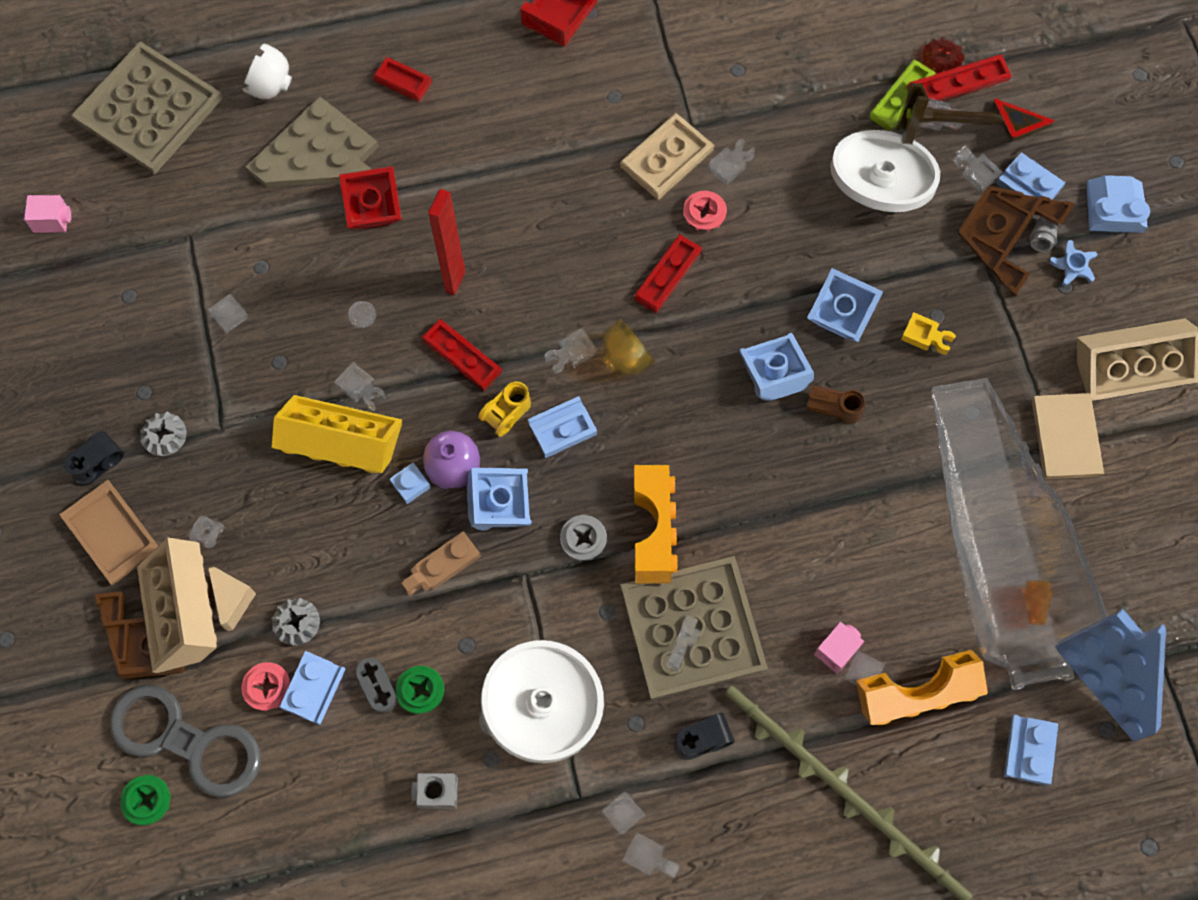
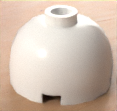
[243,43,292,99]

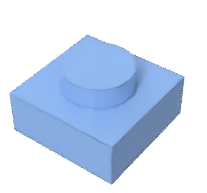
[390,463,431,504]

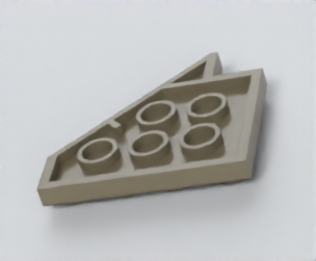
[246,97,379,188]

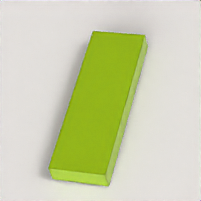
[869,60,936,132]

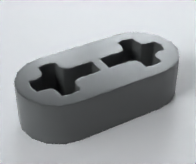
[356,658,397,714]

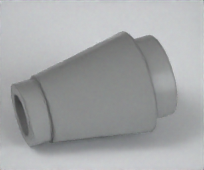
[1029,217,1057,252]

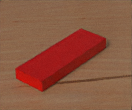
[634,234,702,313]
[421,319,502,392]

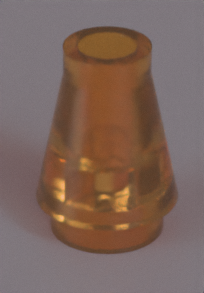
[1023,581,1054,625]

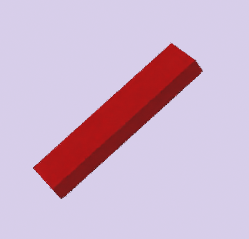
[906,54,1012,106]

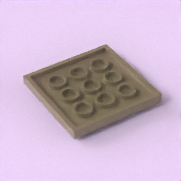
[71,41,223,174]
[620,556,768,701]

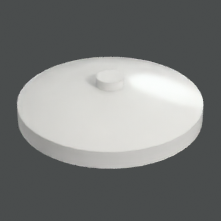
[831,130,940,212]
[481,640,604,763]

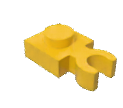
[901,312,956,355]

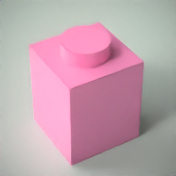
[24,195,71,233]
[814,622,864,674]

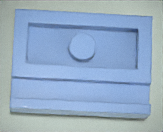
[996,153,1065,200]
[528,396,597,458]
[279,651,346,725]
[1004,715,1058,786]

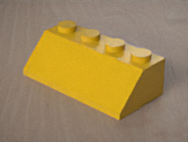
[272,395,402,473]

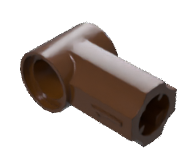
[806,385,865,424]

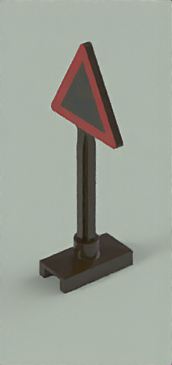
[896,83,1054,144]

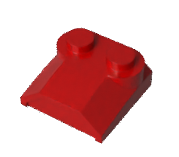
[339,166,402,229]

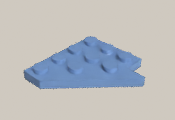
[1054,609,1166,742]

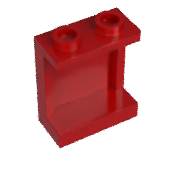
[520,0,598,47]

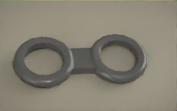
[110,685,261,798]

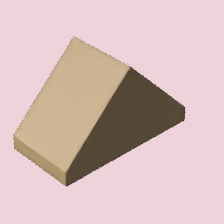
[209,567,256,631]

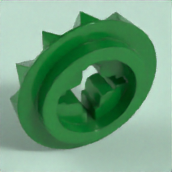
[396,666,445,715]
[120,775,172,825]

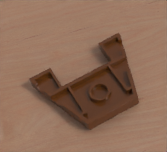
[958,186,1075,296]
[95,583,213,679]

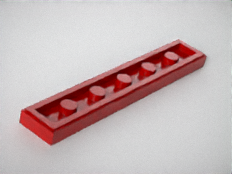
[428,189,466,296]

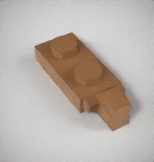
[401,531,481,596]

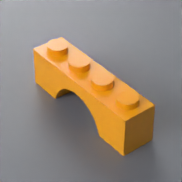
[634,465,677,584]
[856,650,988,725]

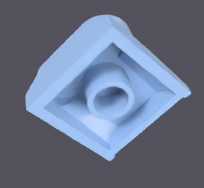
[1086,175,1150,233]
[807,268,883,342]
[740,333,814,401]
[467,468,531,531]

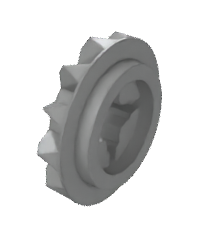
[140,411,187,456]
[560,515,607,561]
[272,598,320,646]

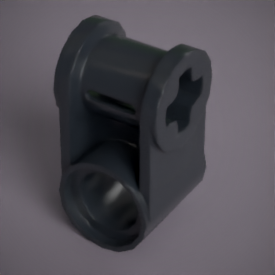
[64,431,124,486]
[674,713,736,760]

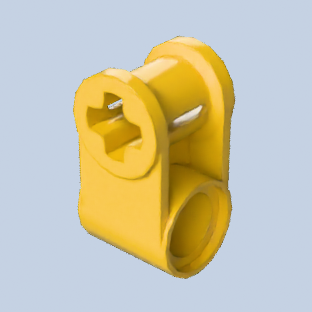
[478,381,531,437]

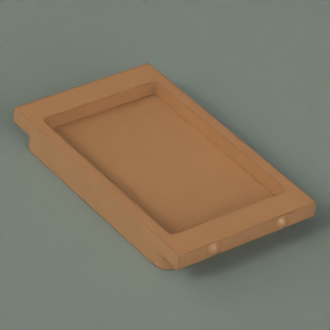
[59,480,158,586]

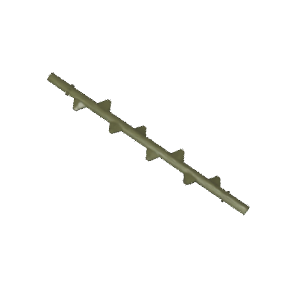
[725,685,973,900]

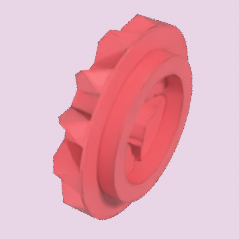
[683,191,727,232]
[242,662,290,711]

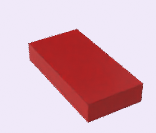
[373,56,432,102]

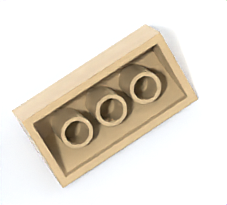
[1077,318,1198,401]
[137,537,217,673]

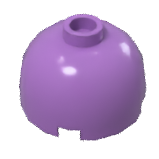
[423,430,480,489]

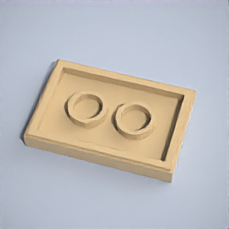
[620,113,714,200]
[1032,393,1104,480]

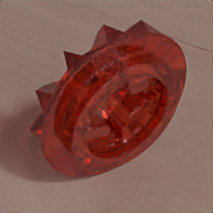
[922,36,965,74]

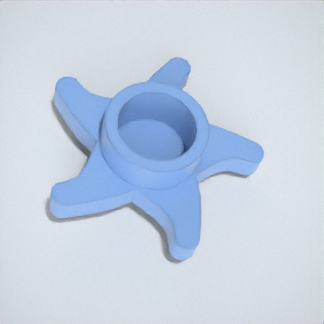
[1049,240,1097,286]

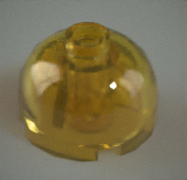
[602,318,655,375]

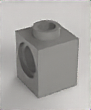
[411,774,458,809]

